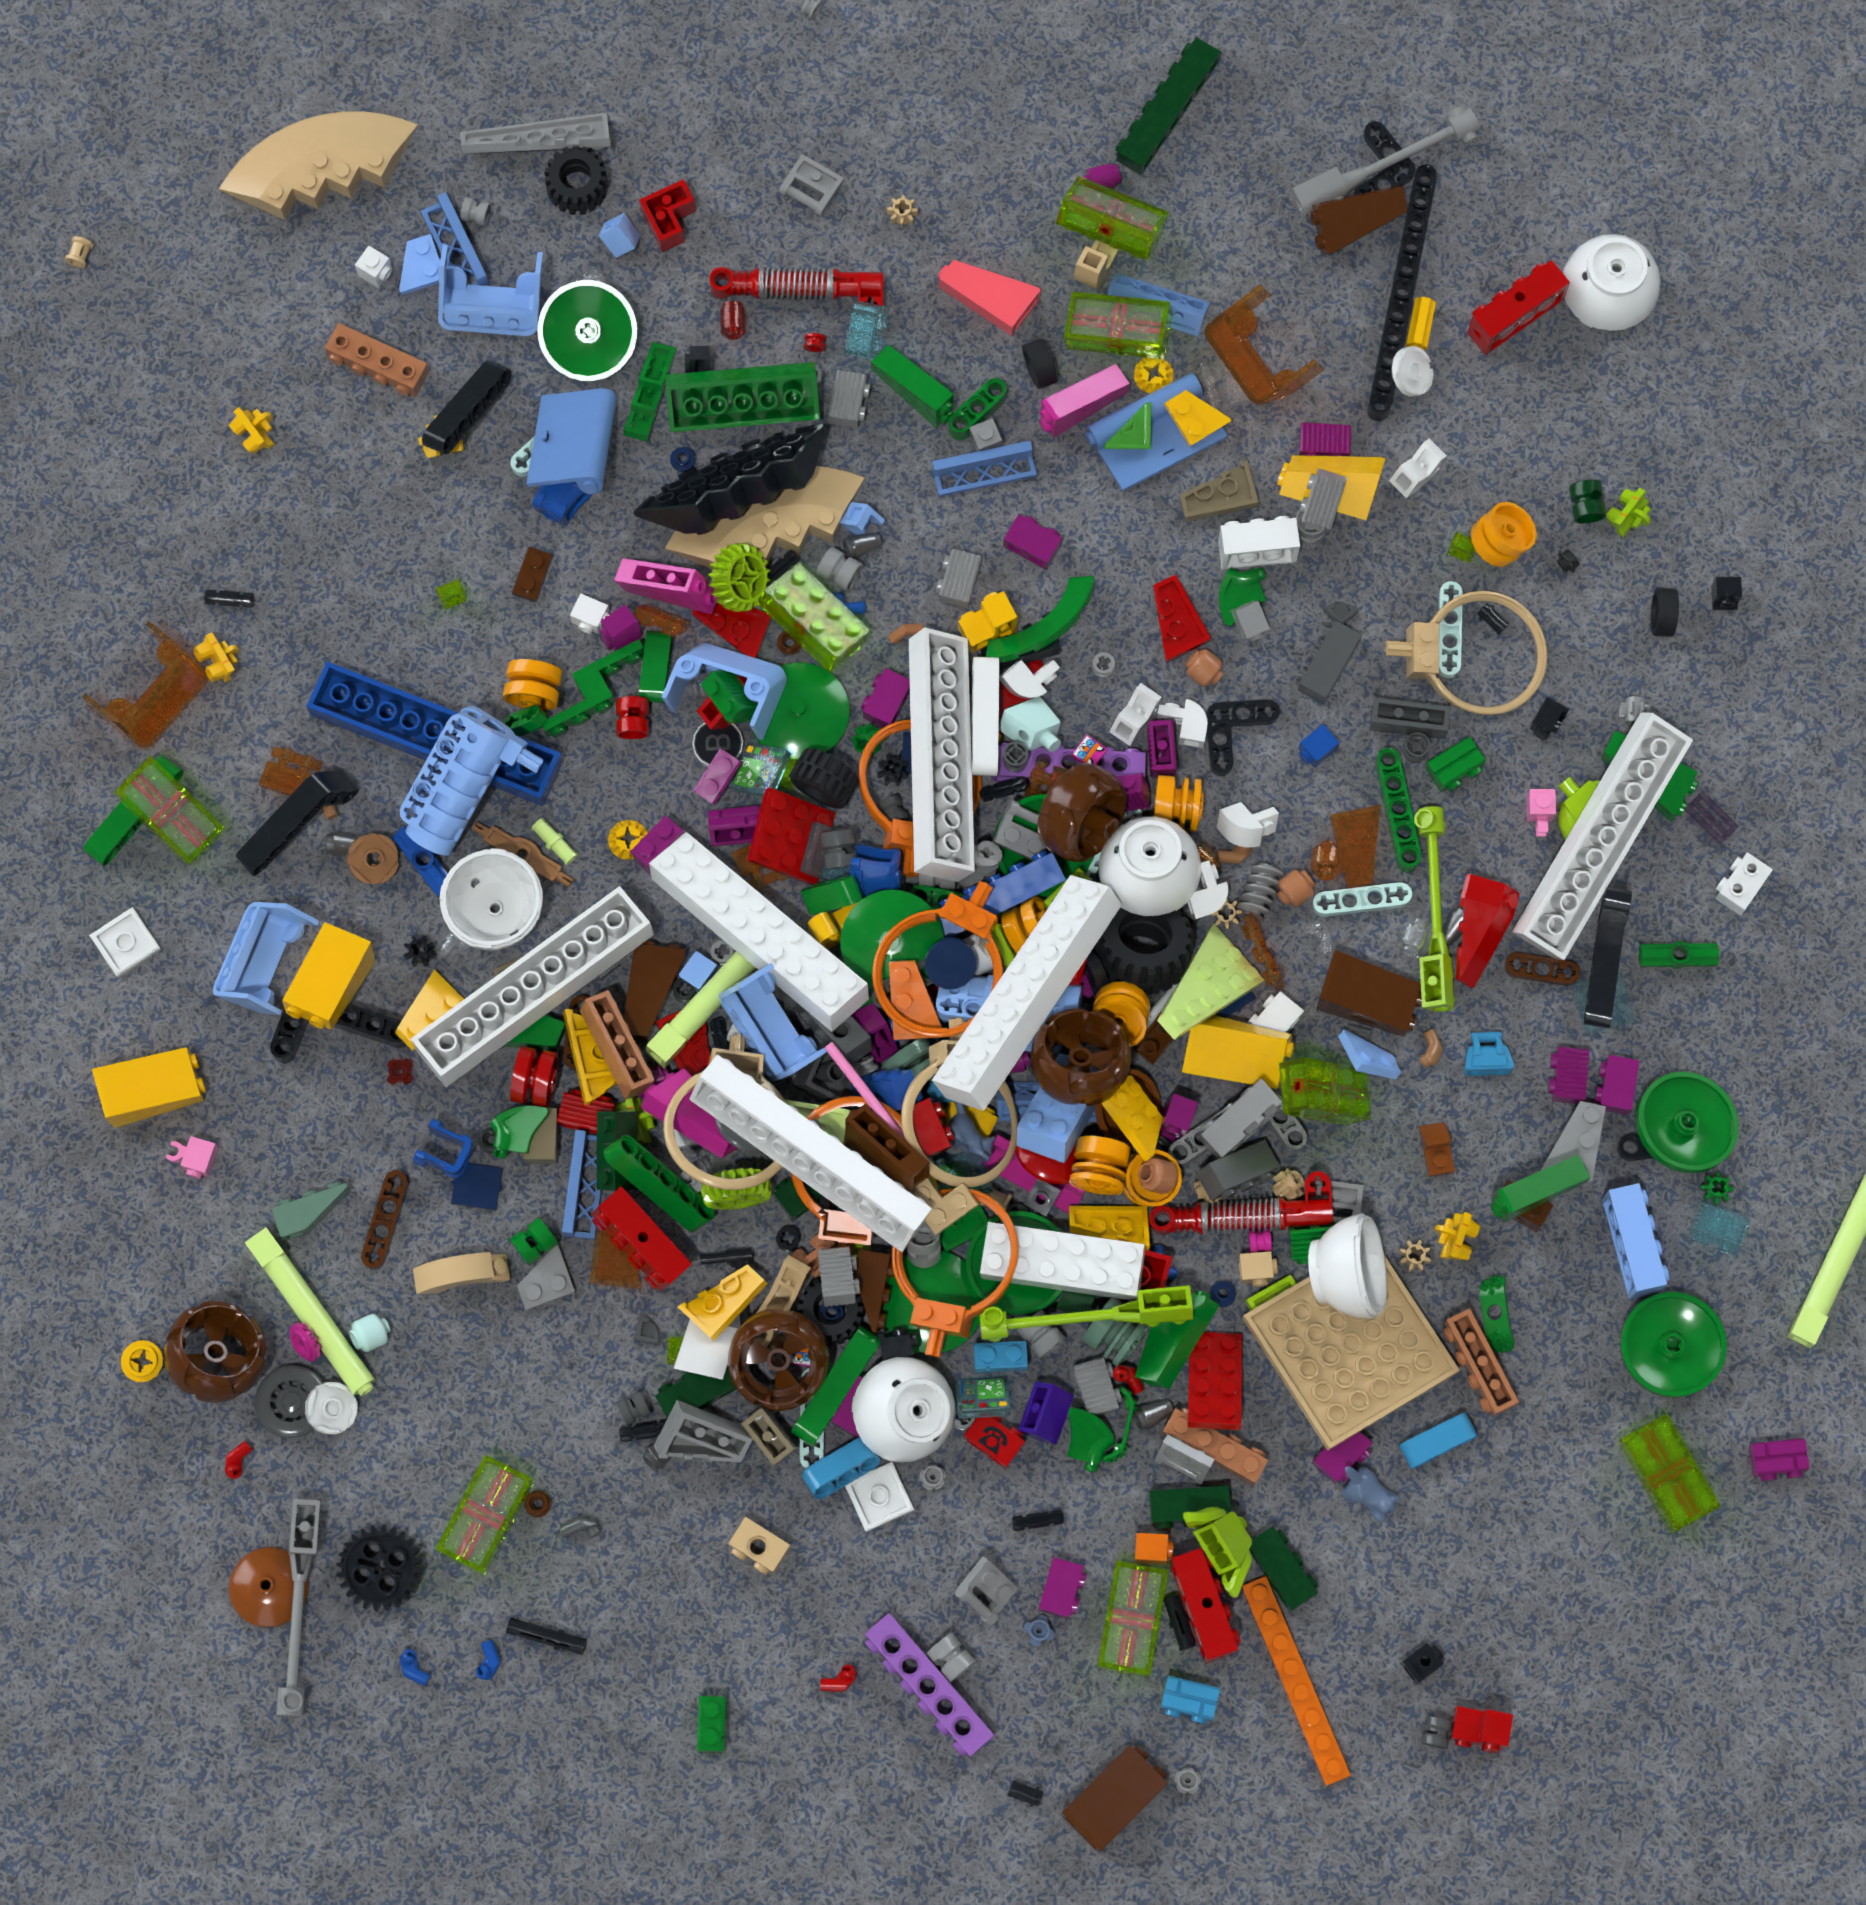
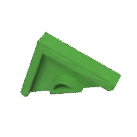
[1103,402,1151,449]

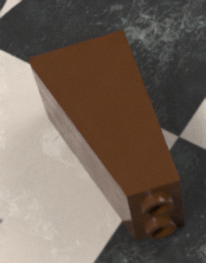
[1316,950,1422,1037]
[1061,1745,1168,1853]

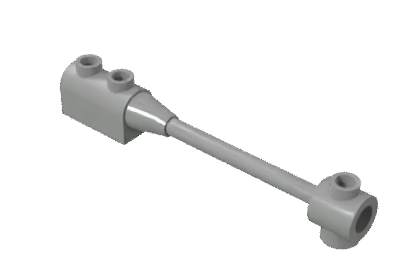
[1290,105,1480,218]
[276,1499,320,1717]

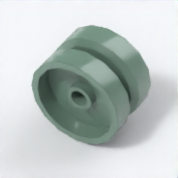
[880,1038,934,1091]

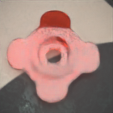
[387,1059,413,1085]

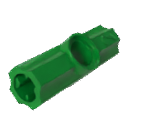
[1638,941,1719,969]

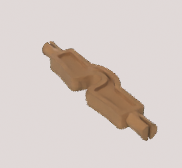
[472,821,574,888]

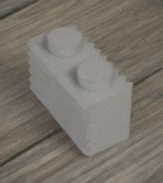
[828,370,871,429]
[1299,468,1347,529]
[936,549,981,609]
[818,1246,860,1307]
[1073,1357,1122,1417]

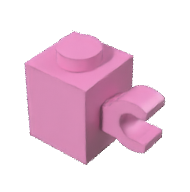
[1526,789,1556,837]
[166,1136,219,1179]

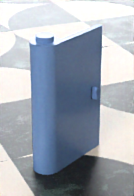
[1084,373,1228,492]
[526,388,617,494]

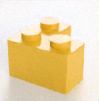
[958,591,1018,654]

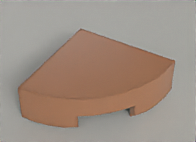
[888,623,923,644]

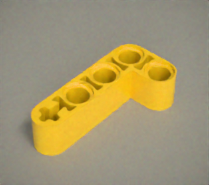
[807,902,858,950]

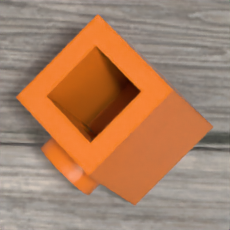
[1135,1533,1173,1565]

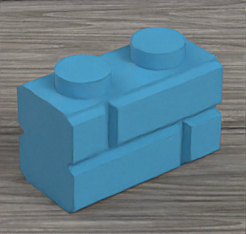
[973,1341,1028,1374]
[1160,1675,1220,1725]

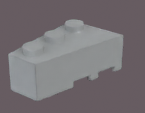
[1200,1078,1282,1159]
[1540,1101,1606,1187]
[654,1400,753,1462]

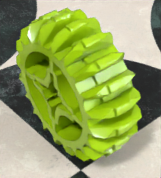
[707,543,771,612]
[701,1168,772,1211]

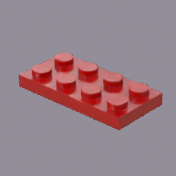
[1187,1332,1242,1430]

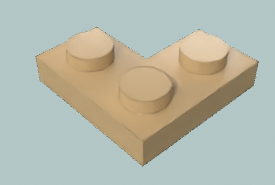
[908,1177,979,1235]

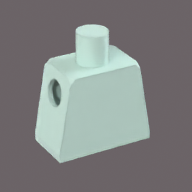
[998,696,1061,752]

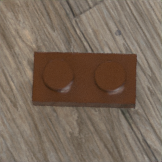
[512,547,553,602]

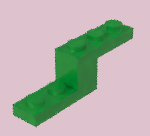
[542,639,644,738]

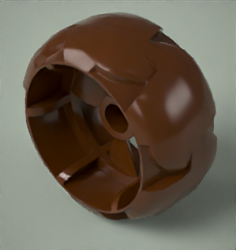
[1037,763,1127,862]
[1030,1009,1131,1106]
[164,1301,267,1403]
[728,1308,829,1411]

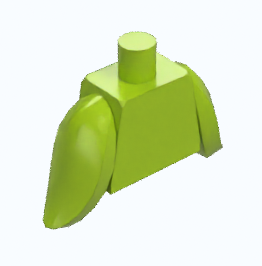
[1558,776,1600,841]
[1183,1507,1252,1598]

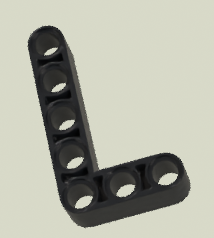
[236,770,359,876]
[1584,887,1632,1028]
[270,1004,406,1064]

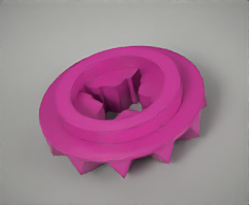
[290,1322,321,1362]

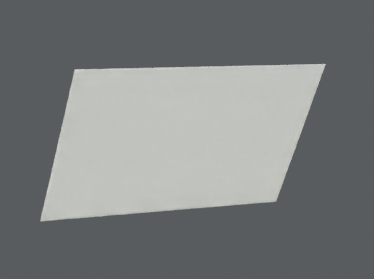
[674,1319,738,1380]

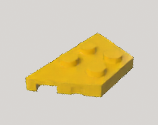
[563,1009,617,1106]
[1101,1076,1163,1162]

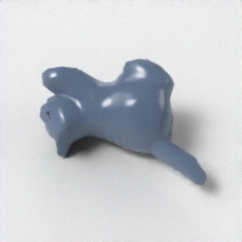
[947,1101,996,1166]
[1342,1466,1400,1523]

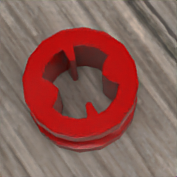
[804,333,826,352]

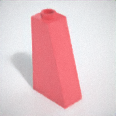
[938,260,1041,336]

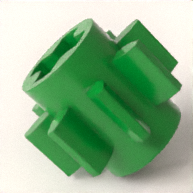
[851,723,884,754]
[1699,1172,1734,1206]

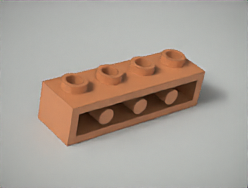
[325,323,430,397]
[579,990,654,1100]
[1442,1308,1519,1418]
[1162,1408,1268,1487]

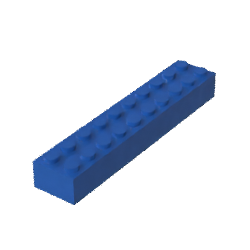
[306,661,563,806]

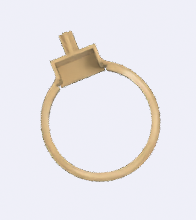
[1384,591,1547,715]
[901,1018,1018,1187]
[663,1034,786,1190]

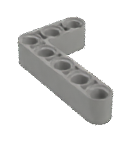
[1168,1088,1307,1168]

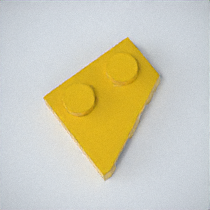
[1163,390,1231,447]

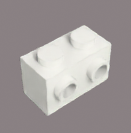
[1715,852,1773,916]

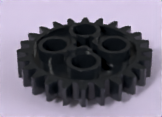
[336,1524,424,1612]

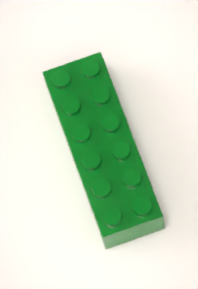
[665,362,820,433]

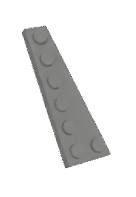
[460,113,611,154]

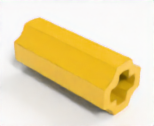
[1405,296,1436,350]

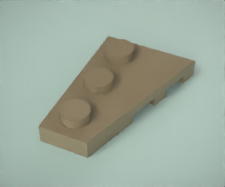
[1179,460,1259,522]

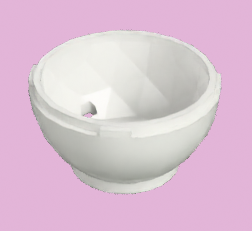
[1563,234,1661,331]
[1098,816,1201,916]
[439,848,543,950]
[1308,1214,1387,1319]
[852,1357,955,1462]

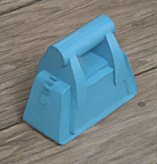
[1463,1031,1514,1076]

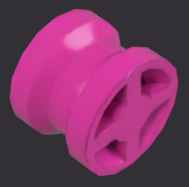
[1248,1228,1272,1253]

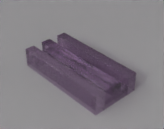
[1684,791,1739,845]

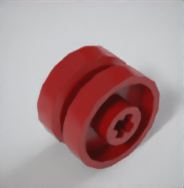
[510,1046,558,1108]

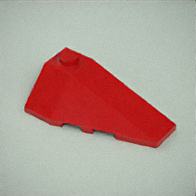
[1456,874,1520,988]

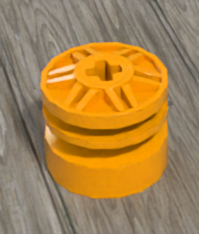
[1154,775,1204,832]
[1069,1136,1131,1195]

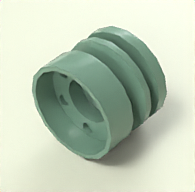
[1081,1297,1148,1367]

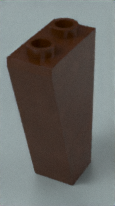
[1310,186,1408,254]
[623,941,687,1042]
[845,1104,930,1192]

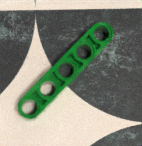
[1375,748,1421,873]
[83,755,184,866]
[604,1135,715,1232]
[791,1326,880,1447]

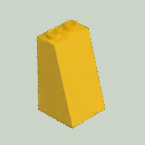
[1277,455,1386,520]
[282,922,376,1030]
[1182,1015,1294,1089]
[92,1047,206,1128]

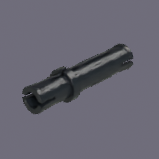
[506,1617,587,1655]

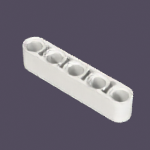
[971,657,999,776]

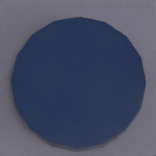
[925,938,976,989]

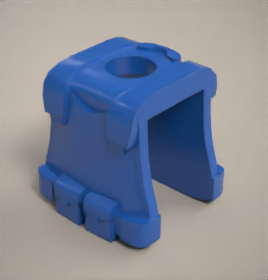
[532,482,592,527]
[850,844,904,902]
[413,1119,474,1179]

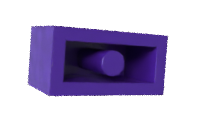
[1018,1381,1074,1445]

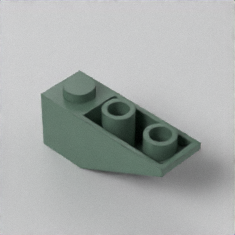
[272,1182,350,1242]

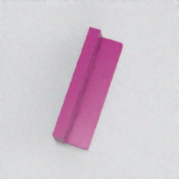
[982,1134,1086,1214]

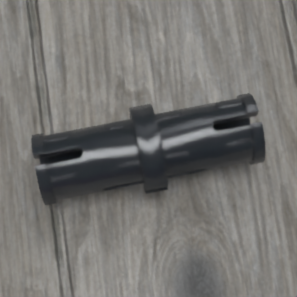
[1163,1595,1196,1651]

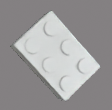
[1218,516,1300,570]

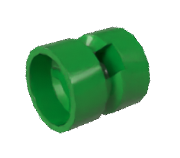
[509,1217,559,1266]

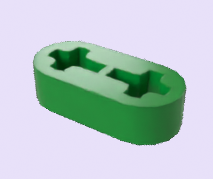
[503,705,547,737]

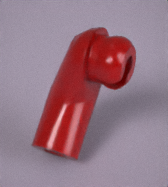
[1113,1365,1144,1394]
[225,1441,253,1479]
[820,1664,857,1692]

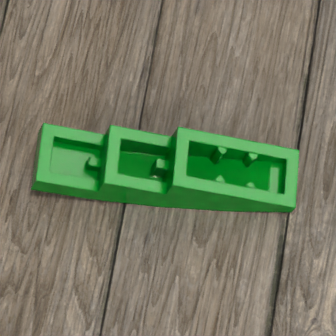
[623,342,676,442]

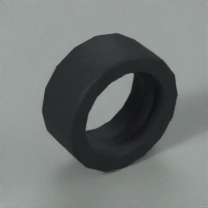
[1022,339,1057,389]
[1650,588,1679,637]

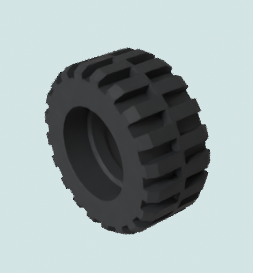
[1092,908,1194,995]

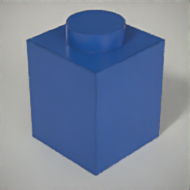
[1298,724,1340,768]

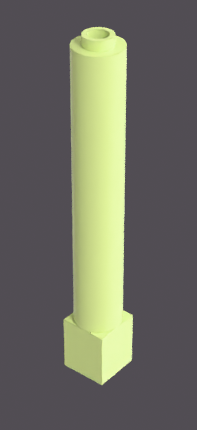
[645,951,756,1069]
[1787,1173,1866,1349]
[245,1227,375,1397]

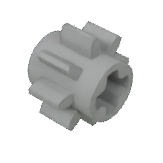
[1619,696,1651,726]

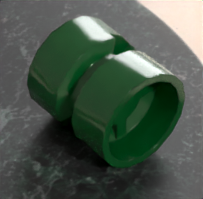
[1569,480,1607,524]

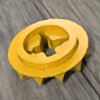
[1134,354,1174,393]
[608,819,648,860]
[121,1340,163,1383]

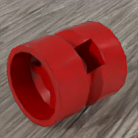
[616,696,649,739]

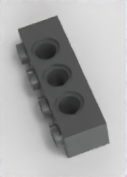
[782,991,872,1065]

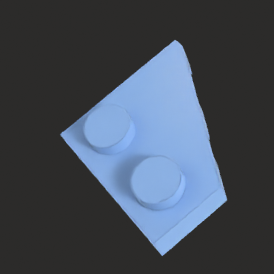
[399,234,440,296]
[1338,1029,1401,1079]

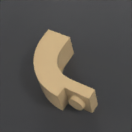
[1074,233,1122,290]
[413,1252,510,1294]
[756,1255,811,1349]

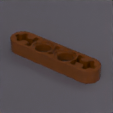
[361,1170,408,1270]

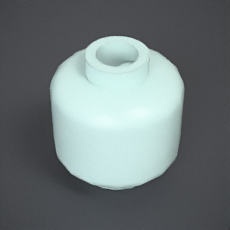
[349,1314,390,1352]

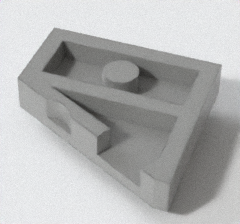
[517,1245,575,1311]

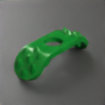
[1479,1275,1515,1353]
[1102,1386,1137,1463]

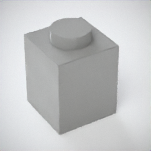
[969,418,1002,452]
[1230,601,1270,641]

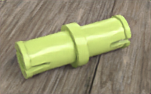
[531,818,578,865]

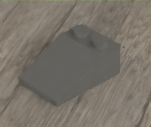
[793,1038,881,1111]

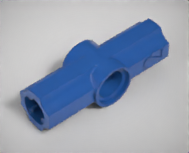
[392,826,448,898]

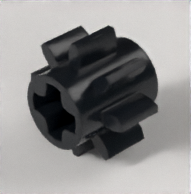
[877,754,908,786]
[404,935,435,967]

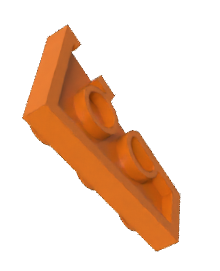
[889,960,942,1040]

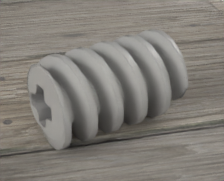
[958,841,1002,890]
[1236,863,1284,921]

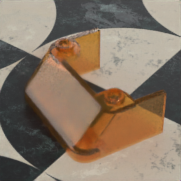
[1205,284,1324,405]
[82,621,207,749]

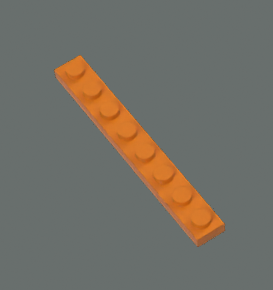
[1241,1576,1351,1786]

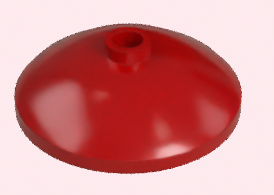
[1015,1133,1084,1184]

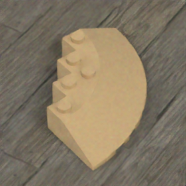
[219,111,418,220]
[665,466,865,570]

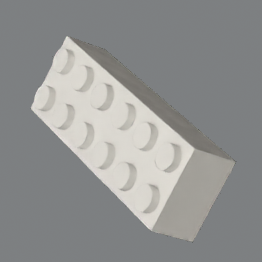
[980,1222,1146,1301]

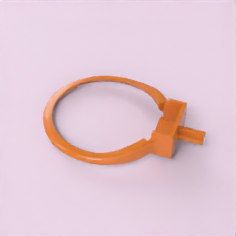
[859,719,982,878]
[872,881,1003,1038]
[791,1096,908,1255]
[892,1188,1018,1358]

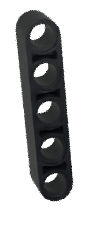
[422,360,512,455]

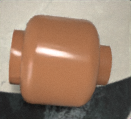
[1185,649,1223,687]
[1276,869,1315,908]
[1138,1158,1177,1194]

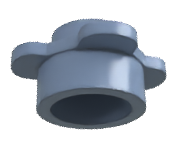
[1024,1615,1055,1647]

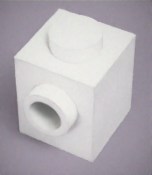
[355,246,392,288]
[570,593,610,634]

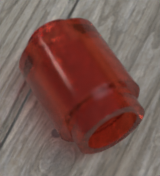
[720,301,746,340]

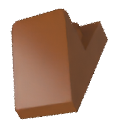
[1418,1122,1455,1177]

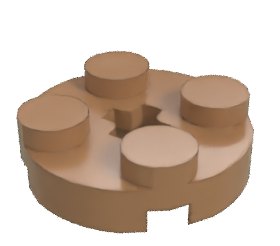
[346,833,398,884]

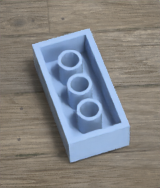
[1016,1053,1099,1163]
[1602,1183,1669,1300]

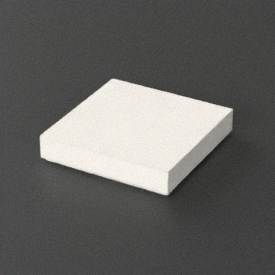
[89,907,161,978]
[845,1462,914,1532]

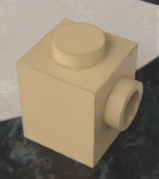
[1238,1252,1278,1287]

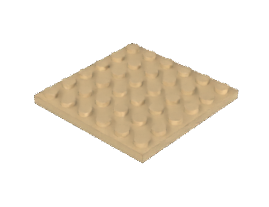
[1242,1255,1460,1451]

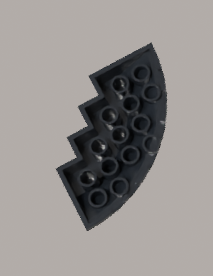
[633,424,826,535]

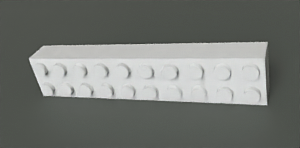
[909,628,975,882]
[1512,712,1693,960]
[649,832,869,1032]
[932,875,1122,1111]
[411,886,654,1087]
[689,1055,932,1252]

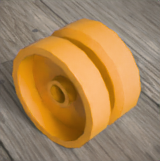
[1471,502,1537,567]
[502,659,563,711]
[1001,896,1047,953]
[1092,981,1151,1047]
[1120,1149,1182,1207]

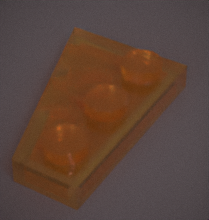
[1330,805,1381,889]
[1241,914,1285,991]
[589,1228,641,1290]

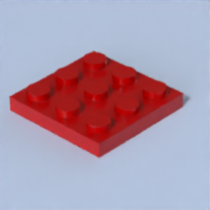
[747,787,835,885]

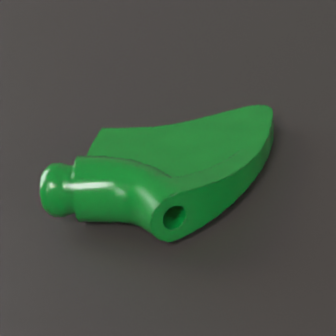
[1219,567,1266,627]
[490,1106,550,1159]
[1067,1407,1115,1472]

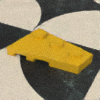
[395,969,464,1051]
[1069,1206,1150,1251]
[677,1264,768,1341]

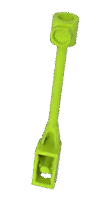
[1414,806,1456,1012]
[980,1285,1193,1342]

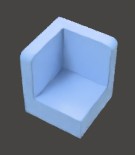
[598,213,641,257]
[840,502,885,535]
[679,951,718,993]

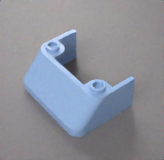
[438,244,543,336]
[662,643,787,740]
[213,902,319,1015]
[719,963,827,1082]

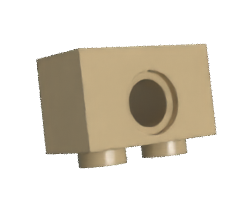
[728,1517,791,1575]

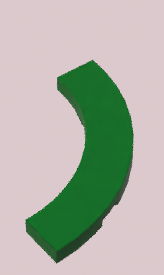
[986,576,1095,663]

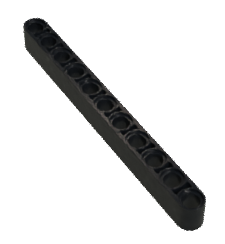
[1367,164,1437,421]

